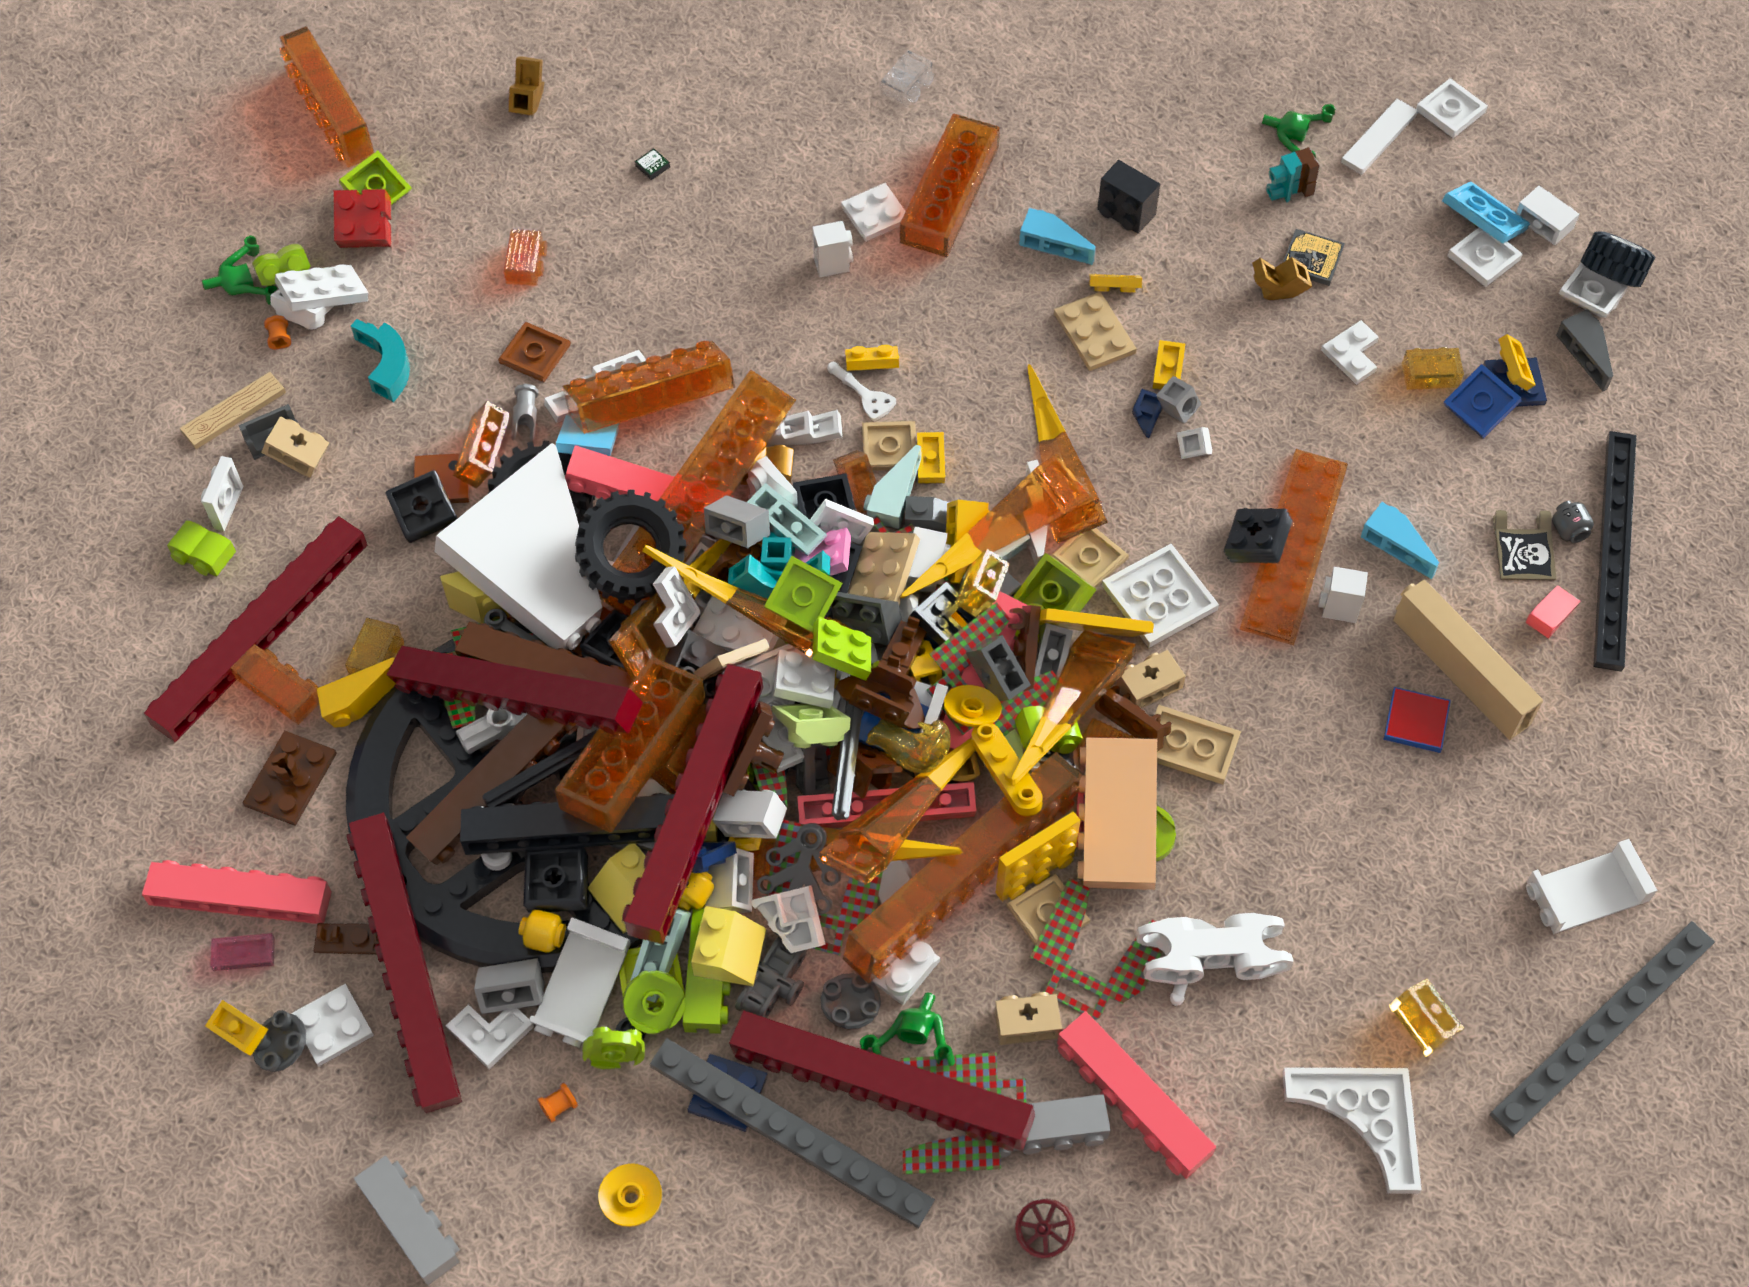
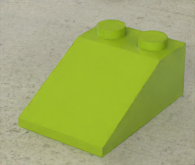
[1013,553,1097,637]

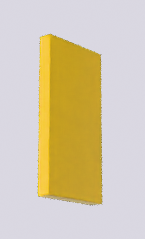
[1039,608,1154,637]

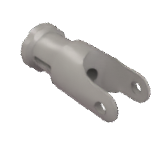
[511,384,538,442]

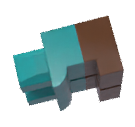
[1266,147,1320,203]

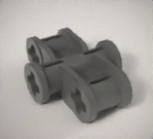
[735,936,807,1018]

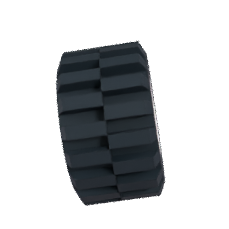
[1581,231,1656,287]

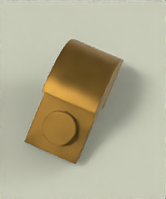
[508,56,544,115]
[1252,257,1312,301]

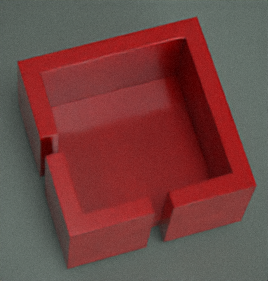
[333,189,391,248]

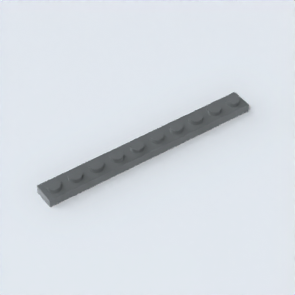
[1489,921,1715,1137]
[650,1038,935,1229]

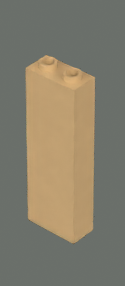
[1393,579,1543,740]

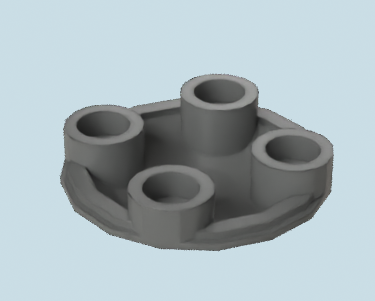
[821,972,881,1029]
[253,1010,306,1072]

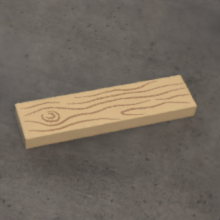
[180,372,286,449]

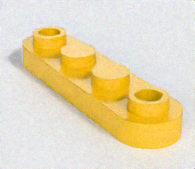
[972,724,1042,816]

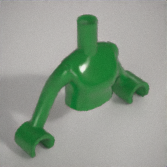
[1262,104,1336,158]
[202,235,277,305]
[860,992,955,1066]

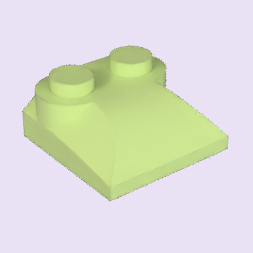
[772,703,850,748]

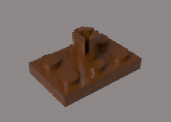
[723,700,784,797]
[242,730,337,826]

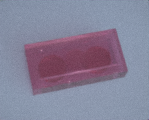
[210,933,275,971]

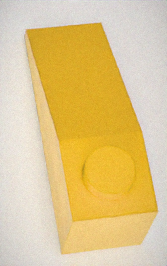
[945,500,991,585]
[317,657,395,728]

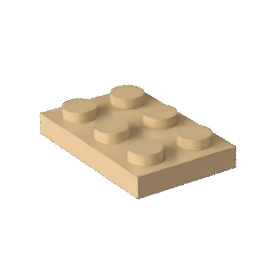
[1054,292,1137,372]
[848,532,920,605]
[1155,705,1241,785]

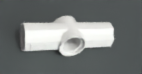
[456,708,527,754]

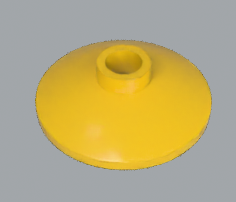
[944,685,1002,727]
[598,1163,662,1227]

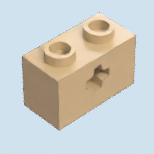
[261,416,329,477]
[1117,650,1186,708]
[995,992,1062,1045]

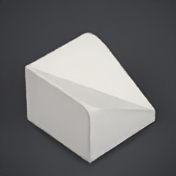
[1177,427,1212,459]

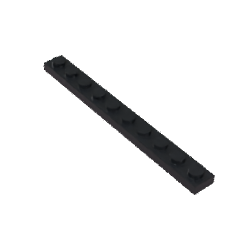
[1593,431,1637,672]

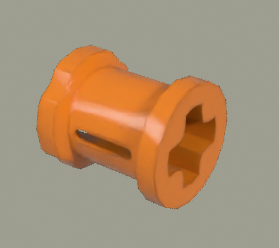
[264,315,291,350]
[537,1083,578,1123]

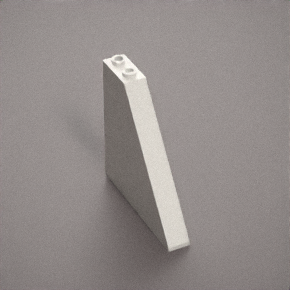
[434,443,602,650]

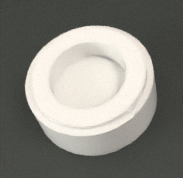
[481,852,512,870]

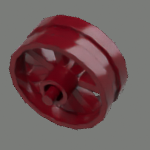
[1015,1198,1076,1259]

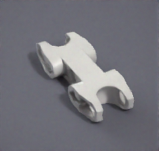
[1136,913,1293,985]

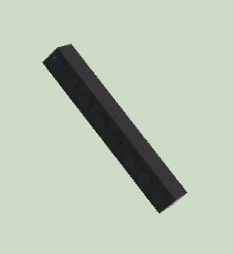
[460,793,706,855]

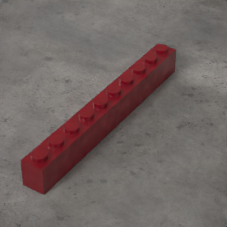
[144,516,368,743]
[387,646,643,734]
[622,664,763,945]
[346,813,462,1114]
[729,1011,1035,1151]

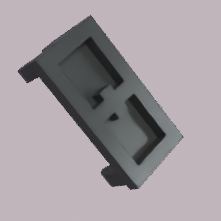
[238,404,298,460]
[796,743,831,796]

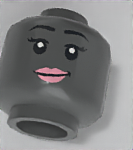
[1552,501,1594,543]

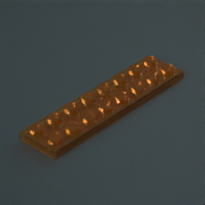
[1240,449,1348,646]

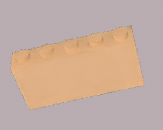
[1078,738,1157,890]

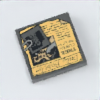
[1283,229,1345,286]

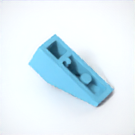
[1019,208,1096,265]
[1361,502,1439,579]

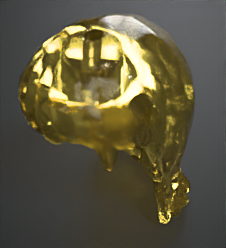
[866,719,951,773]

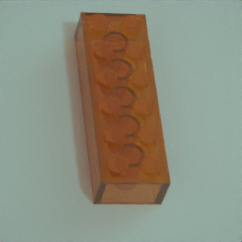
[279,26,374,168]
[900,113,1000,258]
[562,341,735,434]
[555,656,705,833]

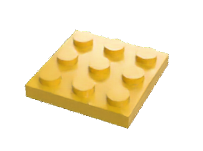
[995,811,1081,902]

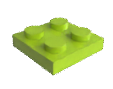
[764,556,843,634]
[812,617,871,680]

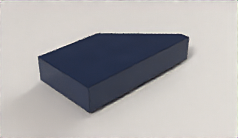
[1132,389,1163,438]

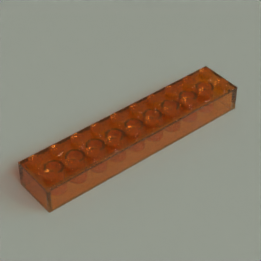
[597,369,796,617]
[843,752,1082,984]

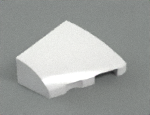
[751,886,826,953]

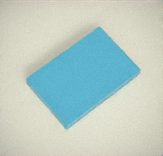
[1442,182,1530,244]
[556,415,619,456]

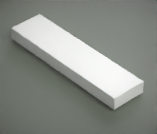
[1341,99,1418,175]

